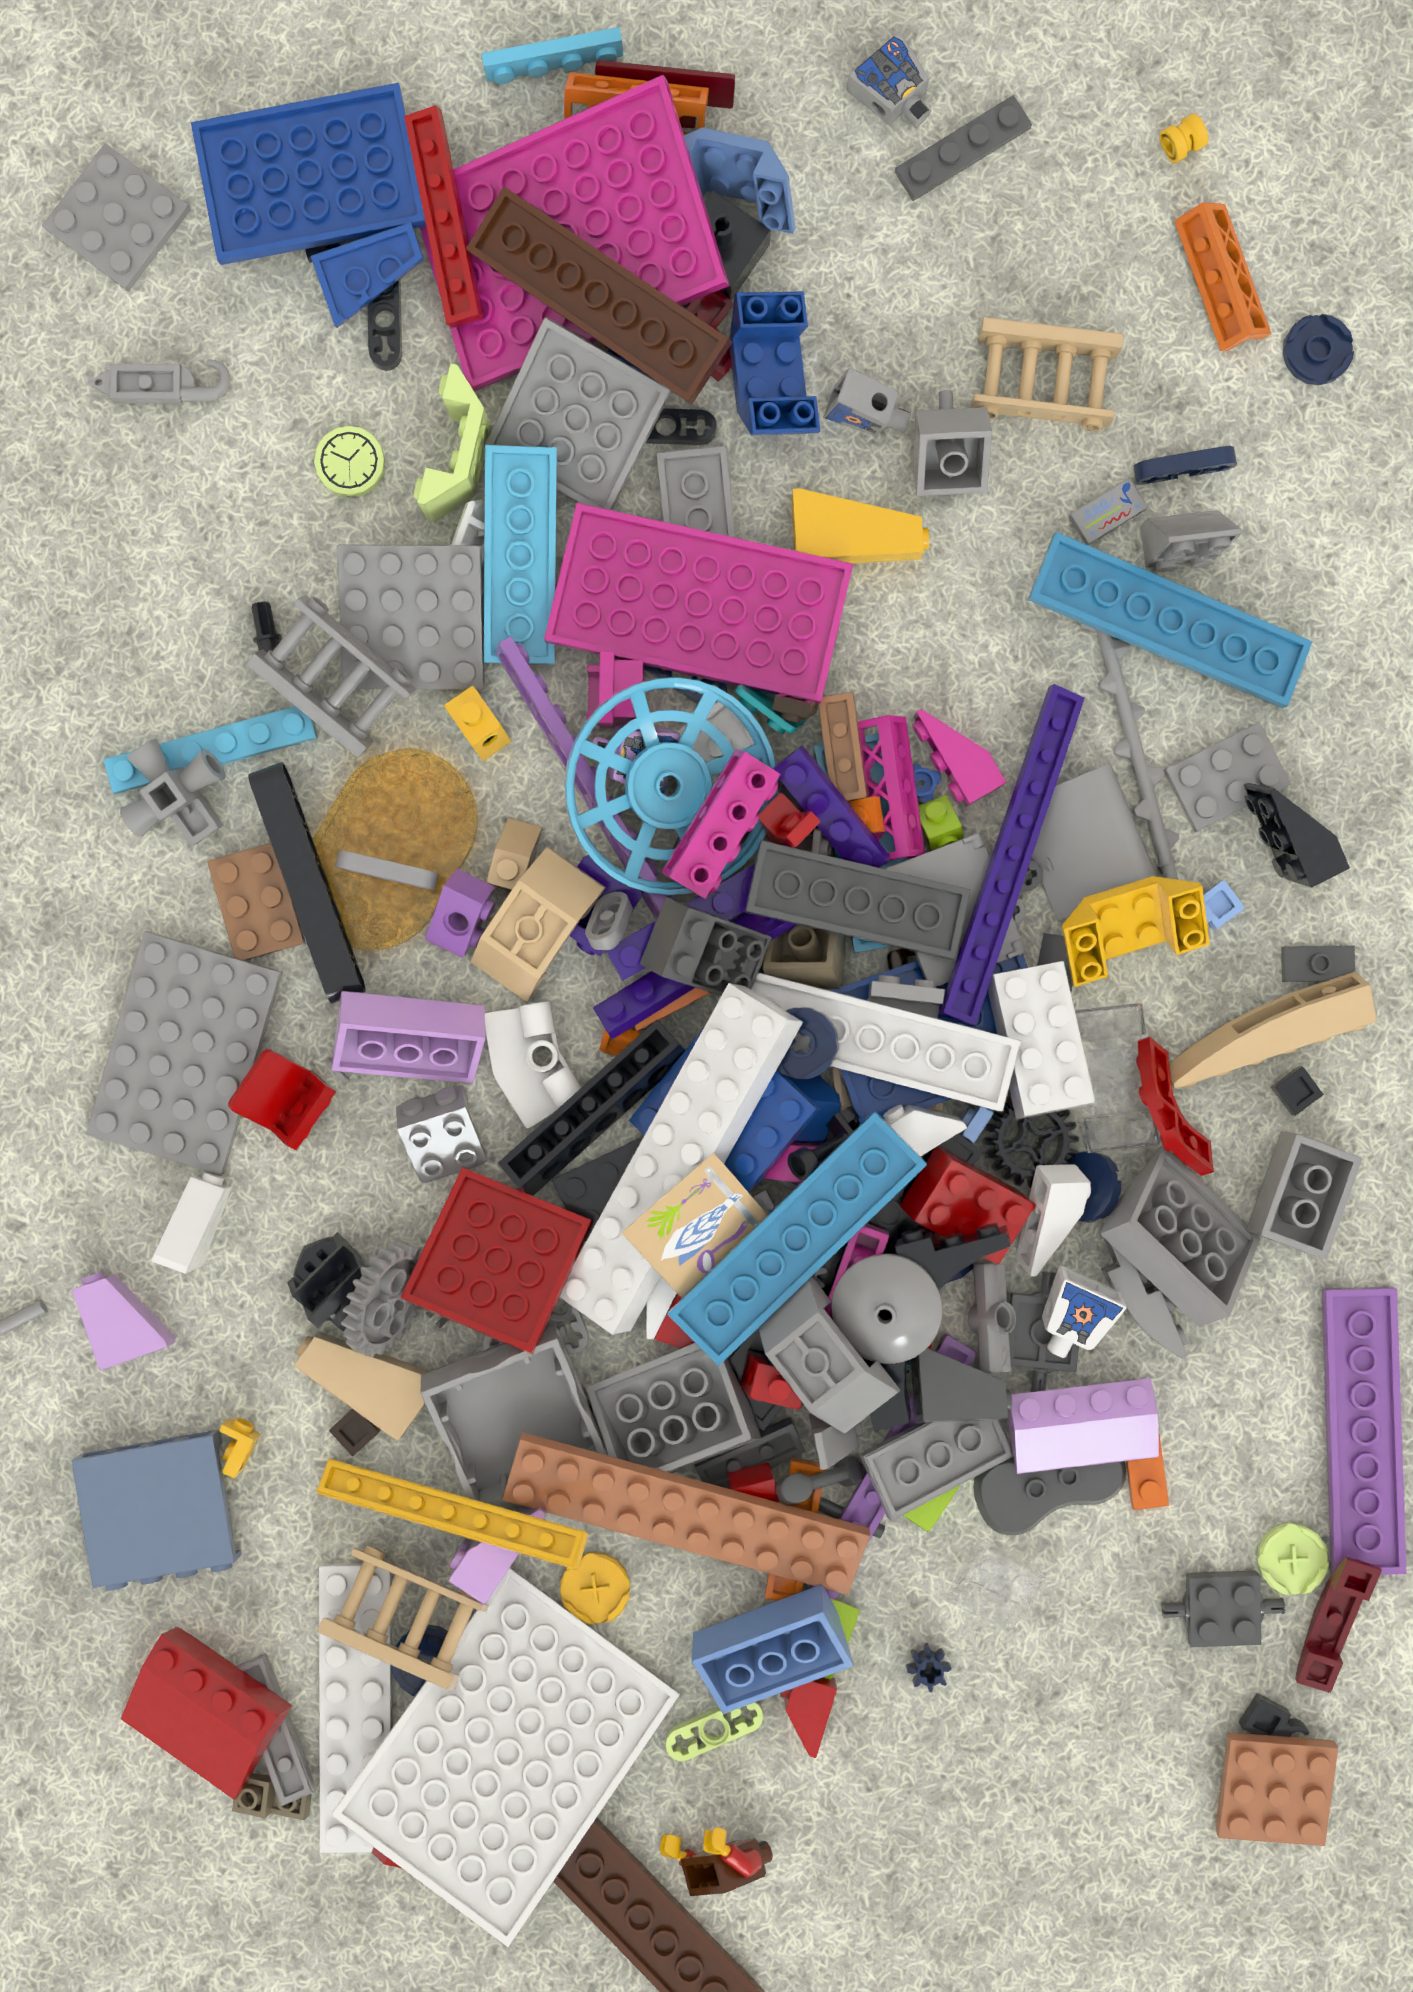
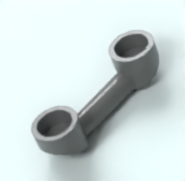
[776,1456,864,1505]

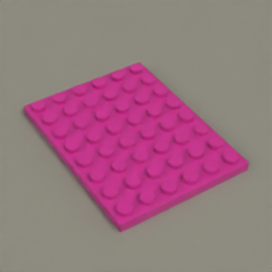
[420,75,730,392]

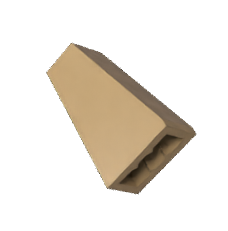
[294,1332,430,1441]

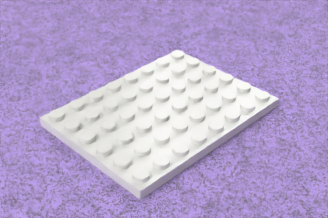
[332,1568,680,1947]

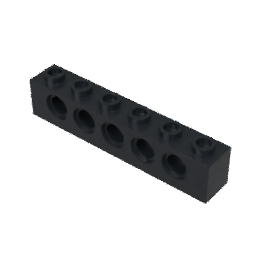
[498,1019,685,1196]

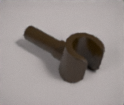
[887,949,915,970]

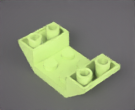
[414,363,492,522]

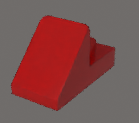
[759,793,821,847]

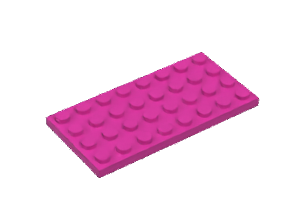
[544,503,853,704]

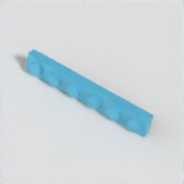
[103,706,318,794]

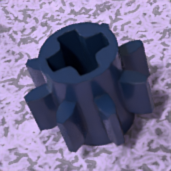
[906,1643,952,1692]

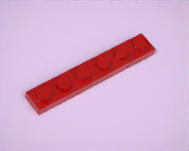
[404,105,484,328]

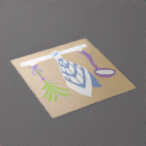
[621,1153,767,1298]

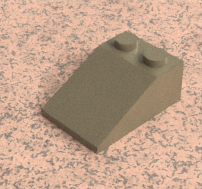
[763,925,846,989]

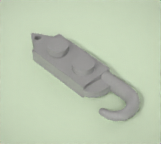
[88,359,231,403]

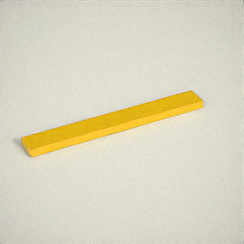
[316,1458,589,1570]

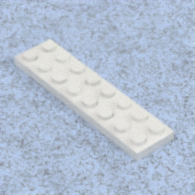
[751,972,1021,1112]
[319,1563,392,1853]

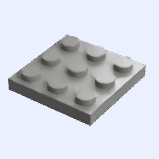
[42,143,191,292]

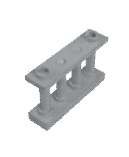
[246,595,417,758]

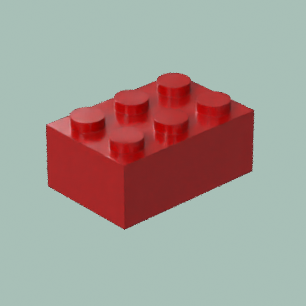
[899,1146,1036,1265]

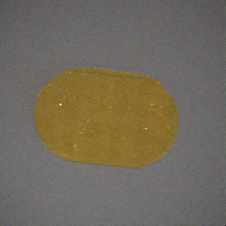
[313,748,478,951]

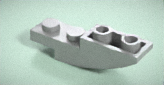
[1101,1237,1188,1358]

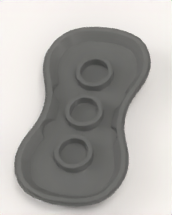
[973,1456,1126,1536]

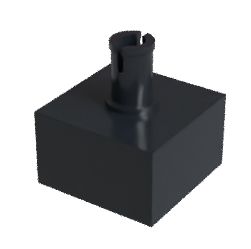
[704,190,771,301]

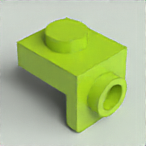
[918,795,964,851]

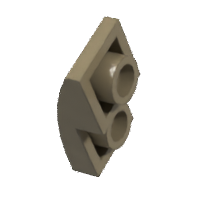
[232,1773,312,1821]

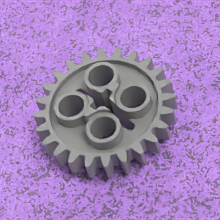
[341,1241,421,1357]

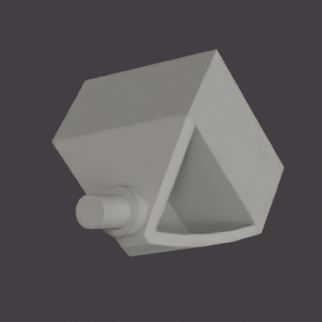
[912,390,992,496]

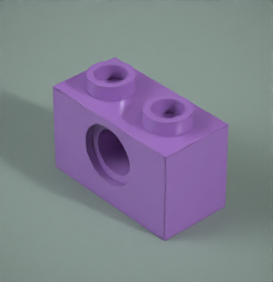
[425,869,495,958]

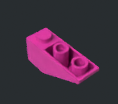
[912,709,1007,807]

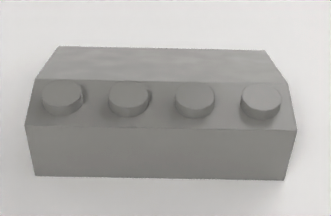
[1100,1146,1261,1327]
[586,1343,761,1473]

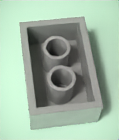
[1246,1131,1362,1260]

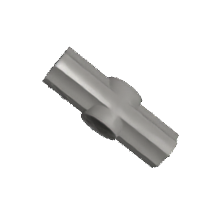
[968,1264,1016,1373]

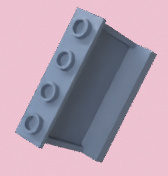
[71,1430,242,1591]

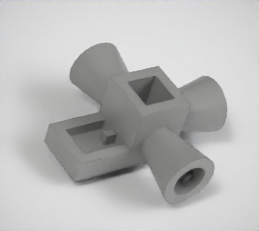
[120,739,226,846]

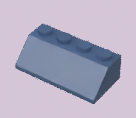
[692,1584,853,1714]

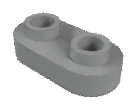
[585,892,633,950]

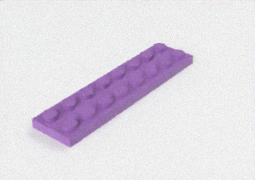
[1322,1287,1407,1575]

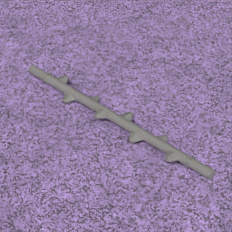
[1079,622,1180,880]

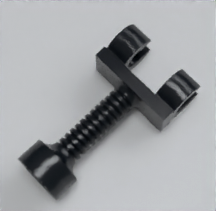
[788,1106,860,1180]

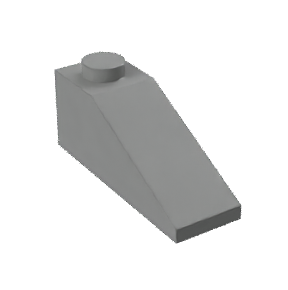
[809,1413,863,1470]

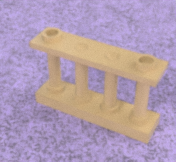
[970,317,1124,431]
[317,1545,489,1690]

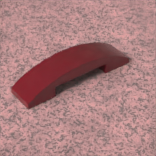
[1295,1556,1382,1693]

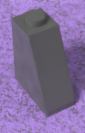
[911,1348,1012,1423]

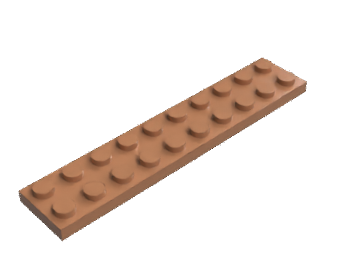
[502,1432,870,1595]

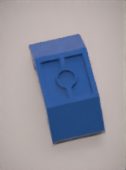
[730,291,821,435]

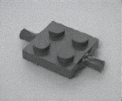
[1009,1271,1079,1392]
[1162,1571,1285,1647]

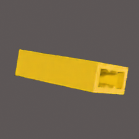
[791,488,929,563]

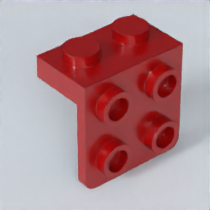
[228,1049,336,1151]

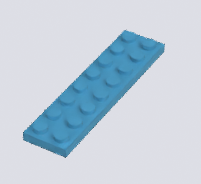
[1027,532,1313,708]
[667,1111,927,1366]

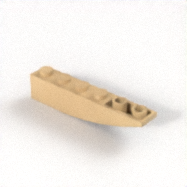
[1169,971,1377,1089]

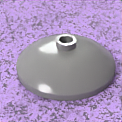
[832,1254,942,1364]

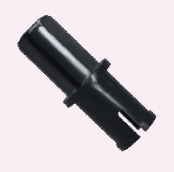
[251,601,285,667]

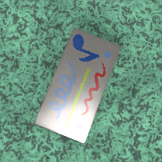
[1069,478,1148,545]

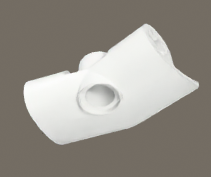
[485,1002,581,1128]

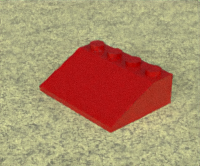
[121,1627,292,1800]

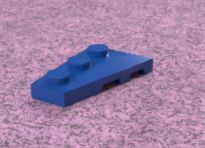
[311,222,424,328]

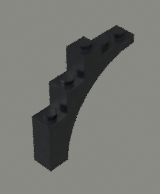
[861,1223,1011,1432]

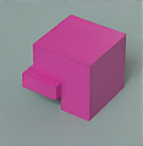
[586,651,645,729]

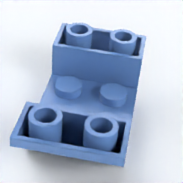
[684,128,796,234]

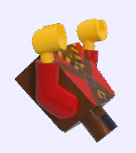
[659,1827,773,1896]

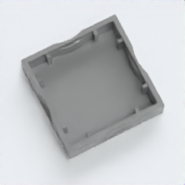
[420,1322,608,1507]

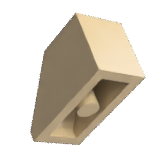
[486,818,542,891]

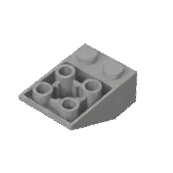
[1141,510,1242,572]

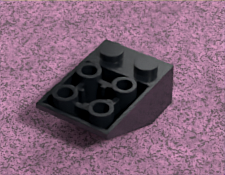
[1243,783,1350,888]

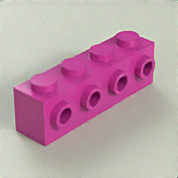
[661,749,780,899]

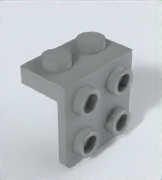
[867,975,945,1019]
[396,1085,486,1183]

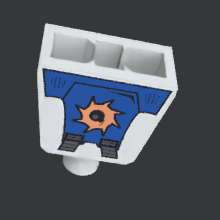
[1042,1265,1126,1358]

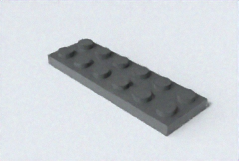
[744,840,971,960]

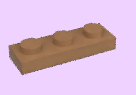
[818,692,868,802]

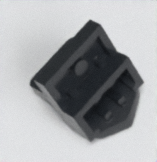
[287,1232,367,1331]

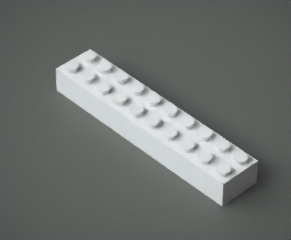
[560,983,803,1335]

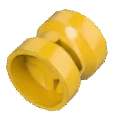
[1159,113,1209,164]

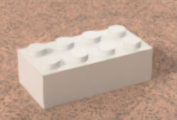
[988,961,1095,1119]

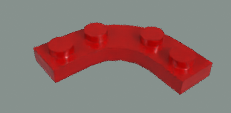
[1136,1036,1214,1176]

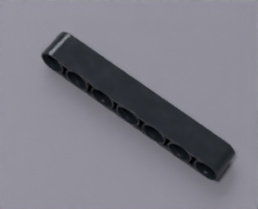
[248,762,366,1004]

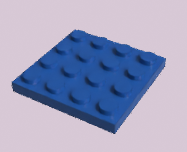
[629,1028,821,1194]

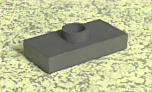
[1281,945,1355,982]

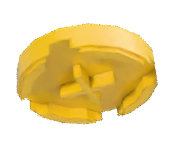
[560,1552,630,1625]

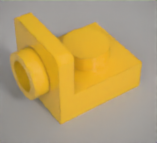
[219,1417,260,1479]

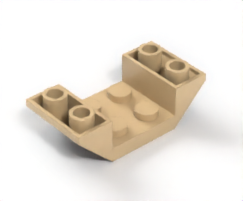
[470,847,606,1002]

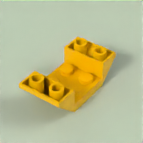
[1062,876,1210,987]

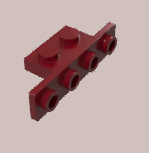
[595,60,735,129]

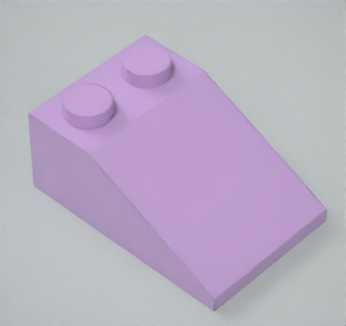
[448,1506,547,1605]

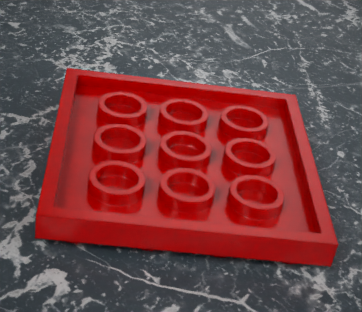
[401,1167,593,1355]

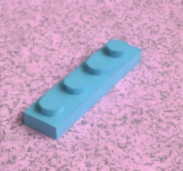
[481,27,623,84]

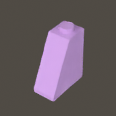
[72,1271,176,1371]

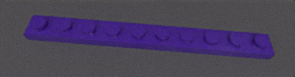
[938,684,1085,1027]

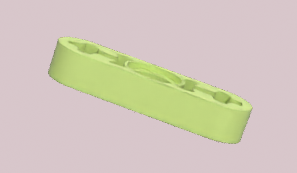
[666,1701,763,1761]

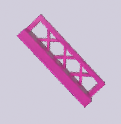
[858,715,925,861]

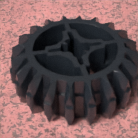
[982,1098,1079,1188]

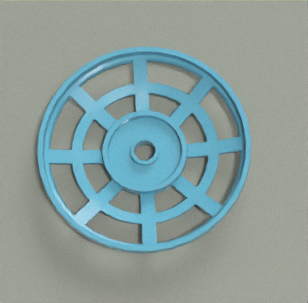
[564,677,778,895]

